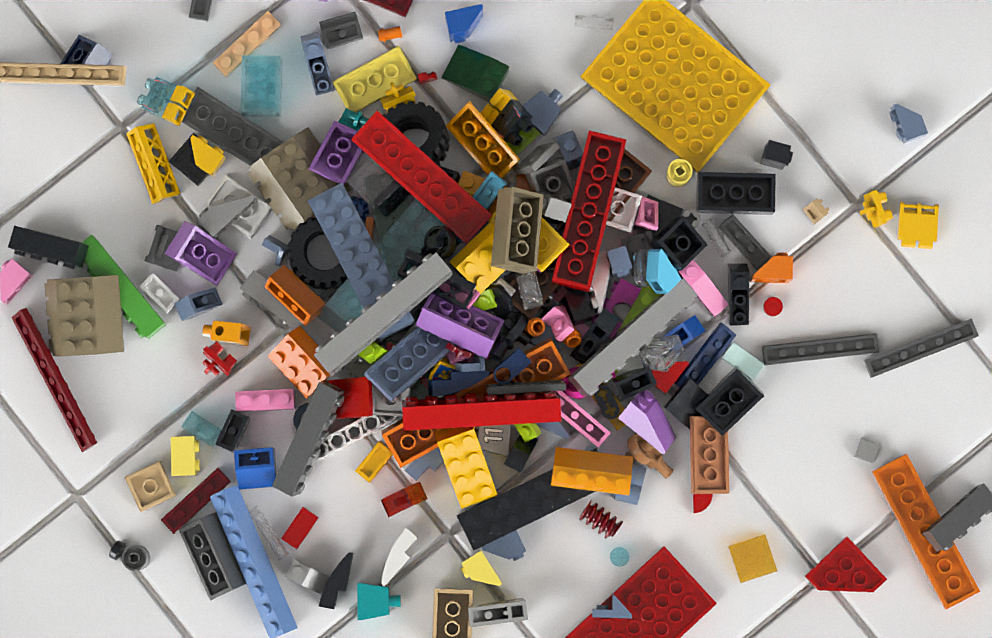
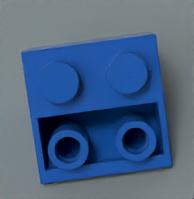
[234,447,277,490]

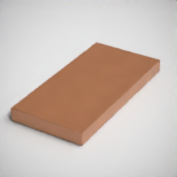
[690,416,729,494]

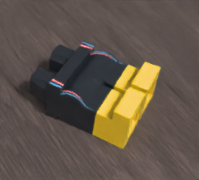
[480,88,534,146]

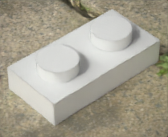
[140,273,181,314]

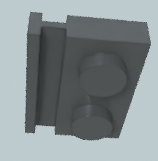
[319,11,363,49]

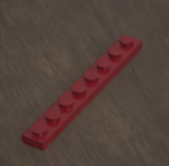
[11,308,97,452]

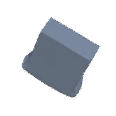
[262,235,288,267]
[455,354,485,372]

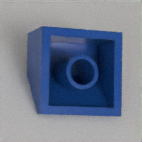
[445,4,483,43]

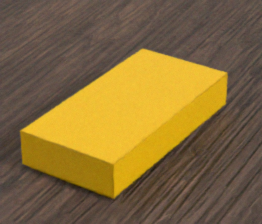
[355,441,393,483]

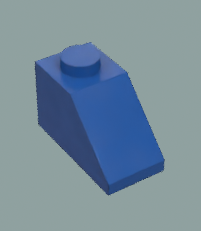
[658,315,705,355]

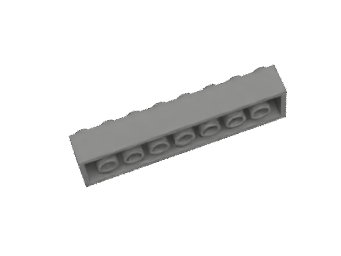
[314,253,452,376]

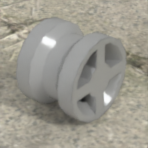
[682,209,701,229]

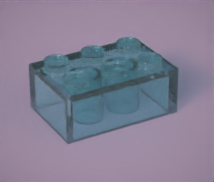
[241,55,282,117]

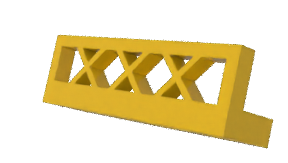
[126,123,180,204]

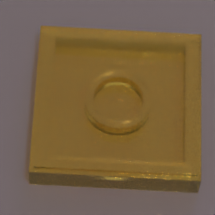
[728,534,777,583]

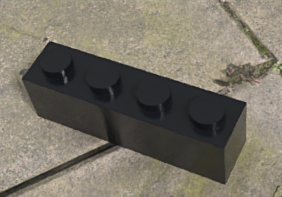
[8,226,89,269]

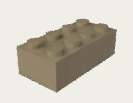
[491,187,543,274]

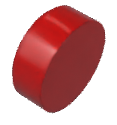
[763,297,783,317]

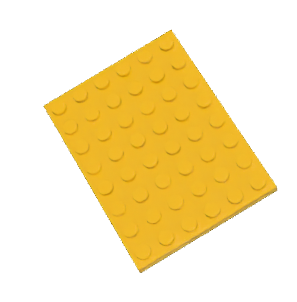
[580,0,771,173]

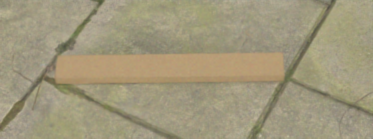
[0,62,127,86]

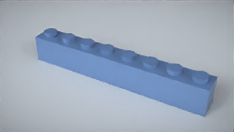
[210,485,298,638]

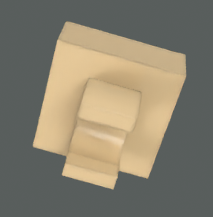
[803,198,829,224]

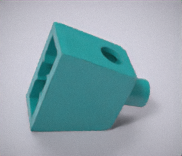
[357,583,401,620]

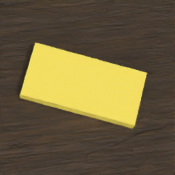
[332,46,417,113]

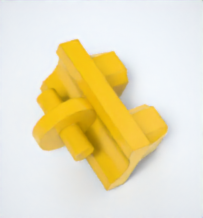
[380,82,416,112]
[859,190,893,228]

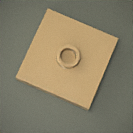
[124,461,176,512]

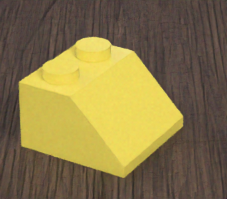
[460,551,502,586]

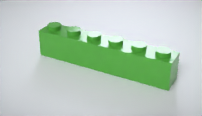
[82,235,166,339]

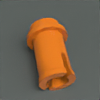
[377,26,402,42]

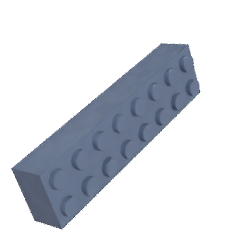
[308,183,415,340]

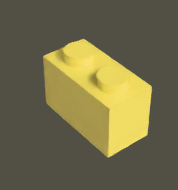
[171,436,200,476]

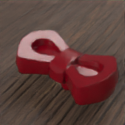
[445,342,473,359]

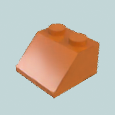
[750,253,793,283]

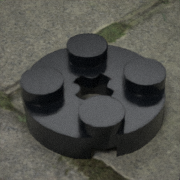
[485,284,514,320]

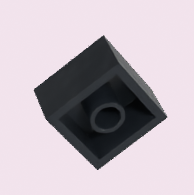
[649,216,708,271]

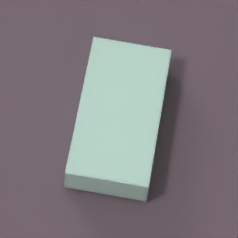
[722,342,764,380]

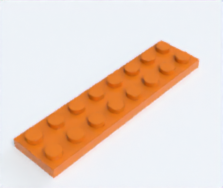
[872,454,980,610]

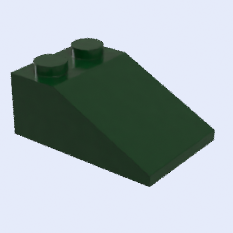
[441,44,509,103]

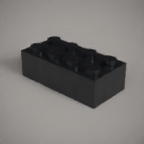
[696,172,776,215]

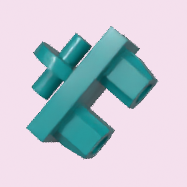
[338,108,369,131]

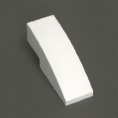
[381,527,418,586]

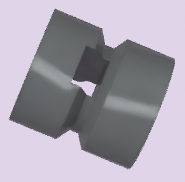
[122,545,151,571]

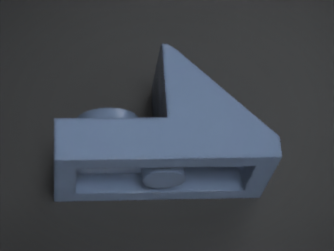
[592,594,632,618]

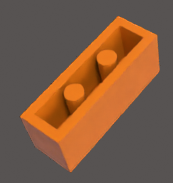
[264,265,326,326]

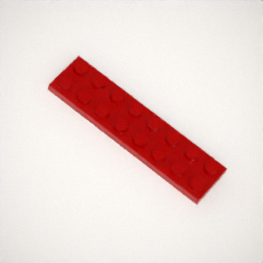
[351,110,492,244]

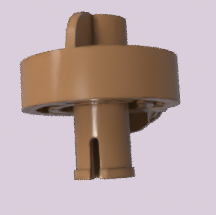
[624,433,674,479]

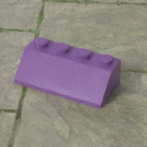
[416,290,505,358]

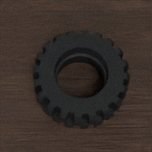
[383,101,450,166]
[287,217,349,290]

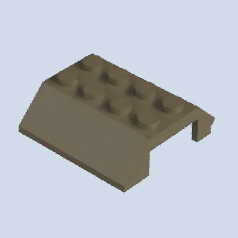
[247,127,351,230]
[44,275,124,356]

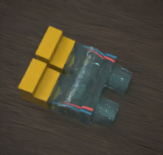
[137,77,195,126]

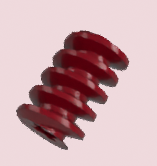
[579,499,623,539]

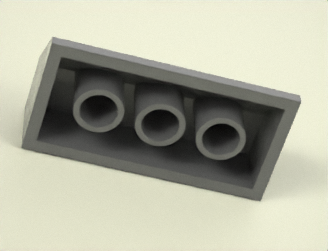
[179,512,246,601]

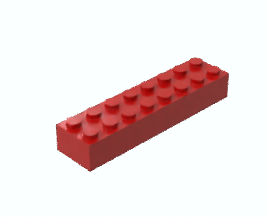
[552,130,627,292]
[402,391,561,431]

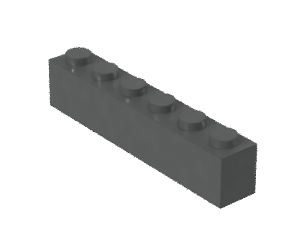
[272,381,345,497]

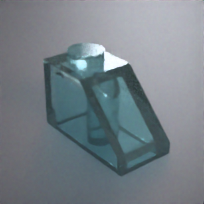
[181,410,222,447]

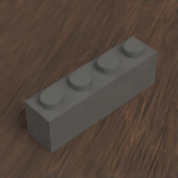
[922,483,992,551]

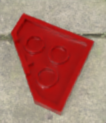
[805,536,887,592]

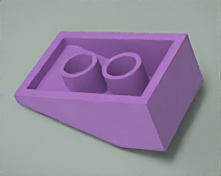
[309,120,364,185]
[164,221,237,286]
[618,390,676,455]

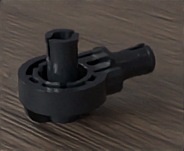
[421,226,457,259]
[490,312,533,362]

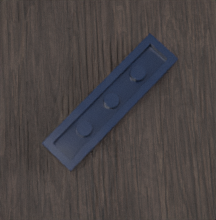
[674,322,736,388]

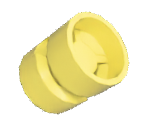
[666,159,692,187]

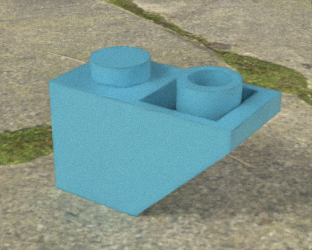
[646,249,681,294]

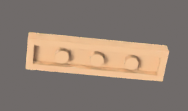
[213,11,281,78]

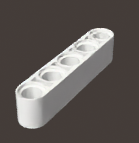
[318,415,398,459]

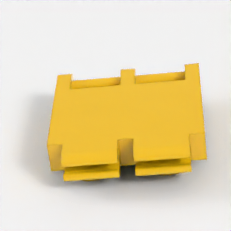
[897,202,939,249]

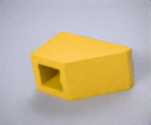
[191,135,226,177]

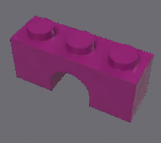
[591,278,641,340]

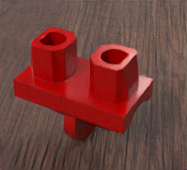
[202,341,237,377]

